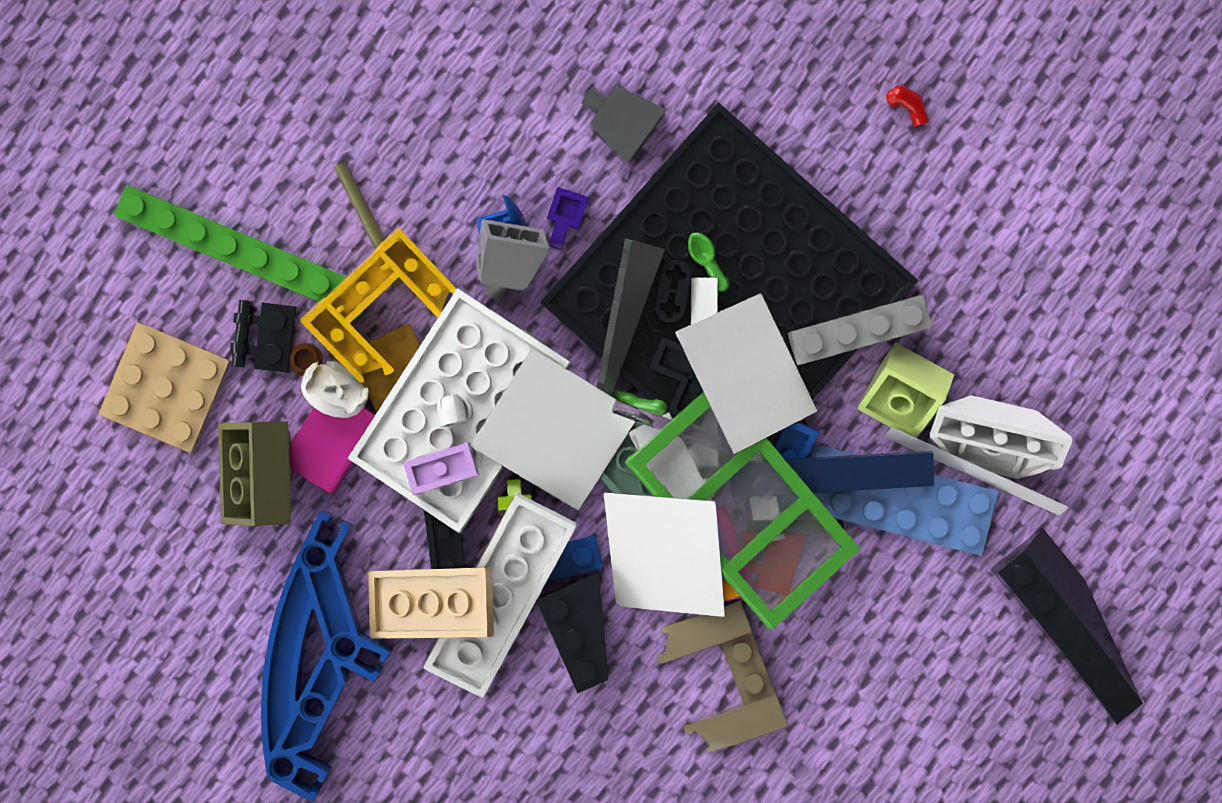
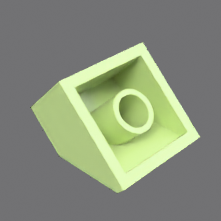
[857,342,954,438]

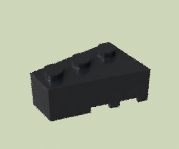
[536,570,608,694]

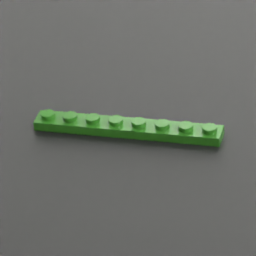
[113,185,366,319]

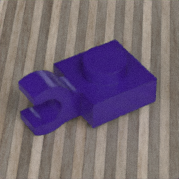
[547,187,589,250]

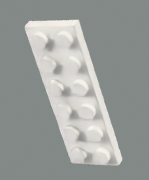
[423,492,576,698]

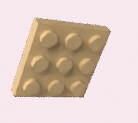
[98,322,231,453]

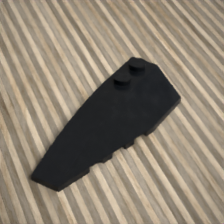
[990,527,1143,724]

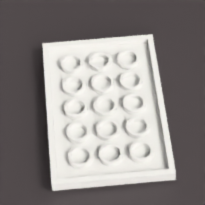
[348,288,571,533]

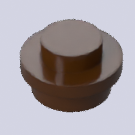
[289,343,323,376]

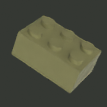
[218,421,293,526]

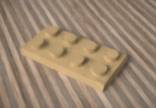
[368,567,494,639]

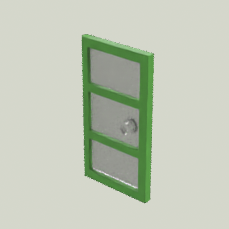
[625,392,860,630]

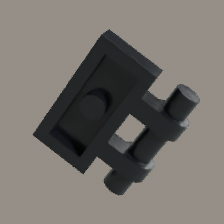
[230,300,297,373]

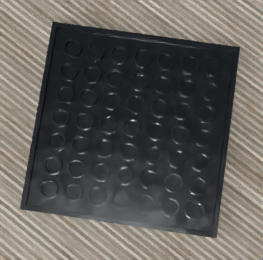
[540,102,919,466]

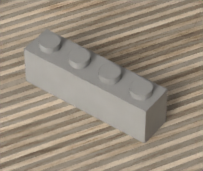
[787,295,932,365]

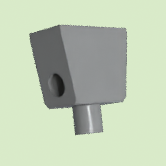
[476,219,549,300]

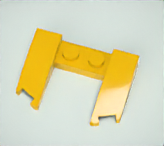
[300,228,457,383]

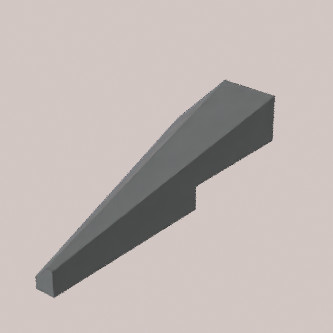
[596,239,665,396]

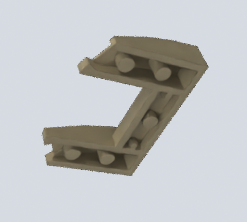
[658,598,788,753]

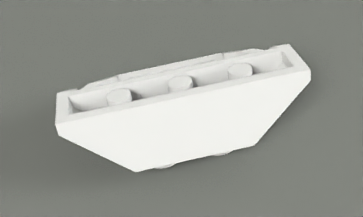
[930,395,1073,479]

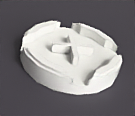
[301,361,369,418]

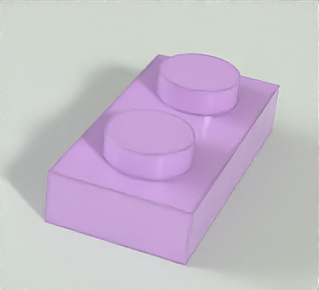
[403,442,480,495]

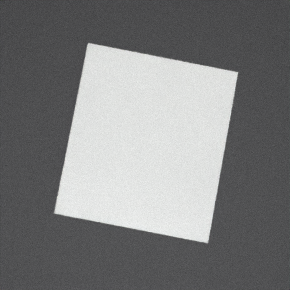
[675,293,817,454]
[470,348,640,510]
[604,493,725,617]

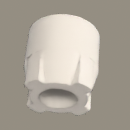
[436,394,467,428]

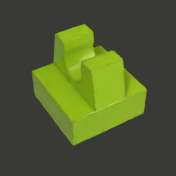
[498,479,533,515]

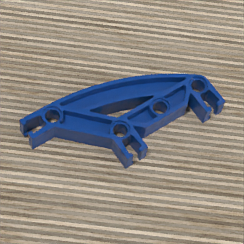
[261,510,393,802]

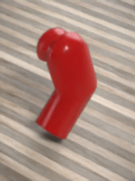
[886,85,930,128]

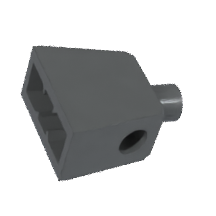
[581,86,666,166]

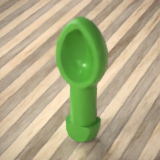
[688,232,730,293]
[611,391,667,416]

